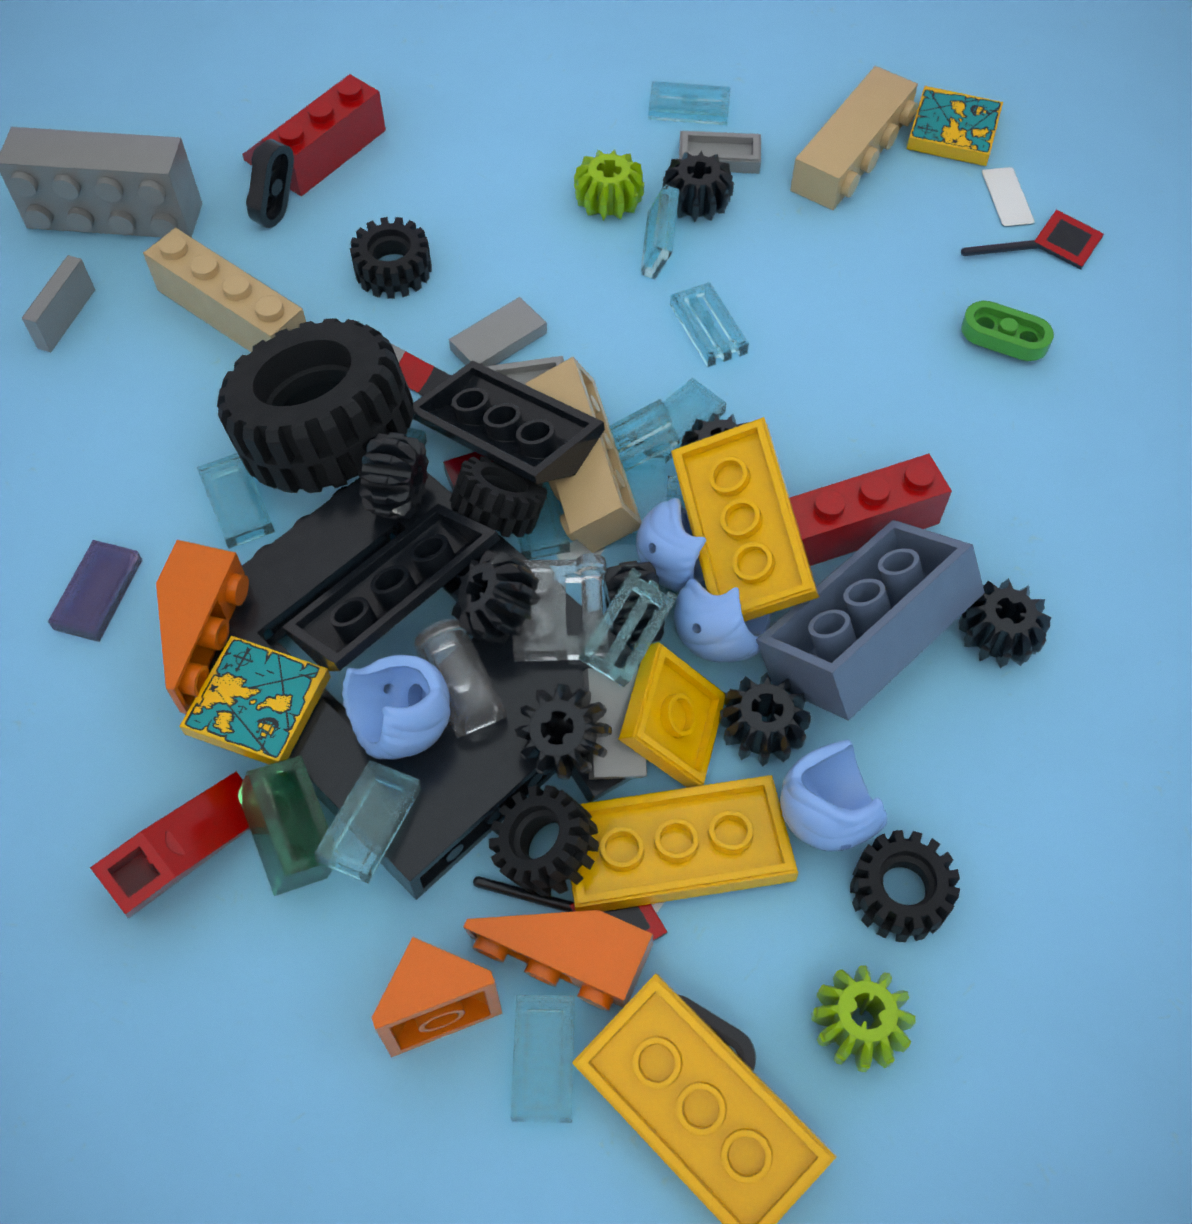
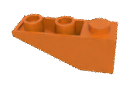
[156,540,249,714]
[463,910,653,1011]

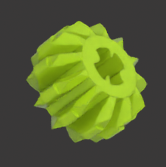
[574,149,644,221]
[811,965,916,1072]

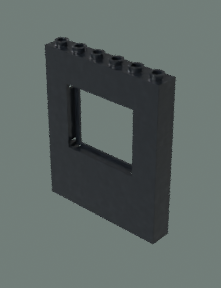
[209,472,642,900]

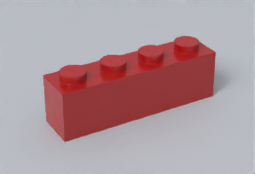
[790,453,952,566]

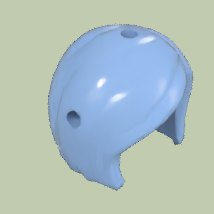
[636,498,707,593]
[674,578,771,662]
[342,655,450,760]
[780,740,888,851]

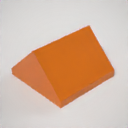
[371,937,503,1057]

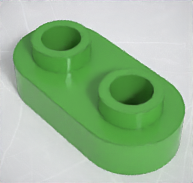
[961,301,1054,361]

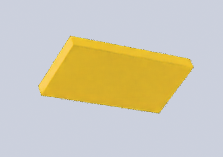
[671,417,819,622]
[570,775,798,912]
[572,973,836,1224]

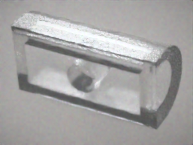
[414,619,507,738]

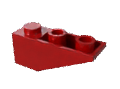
[90,771,269,919]

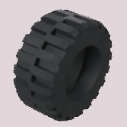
[217,318,414,493]

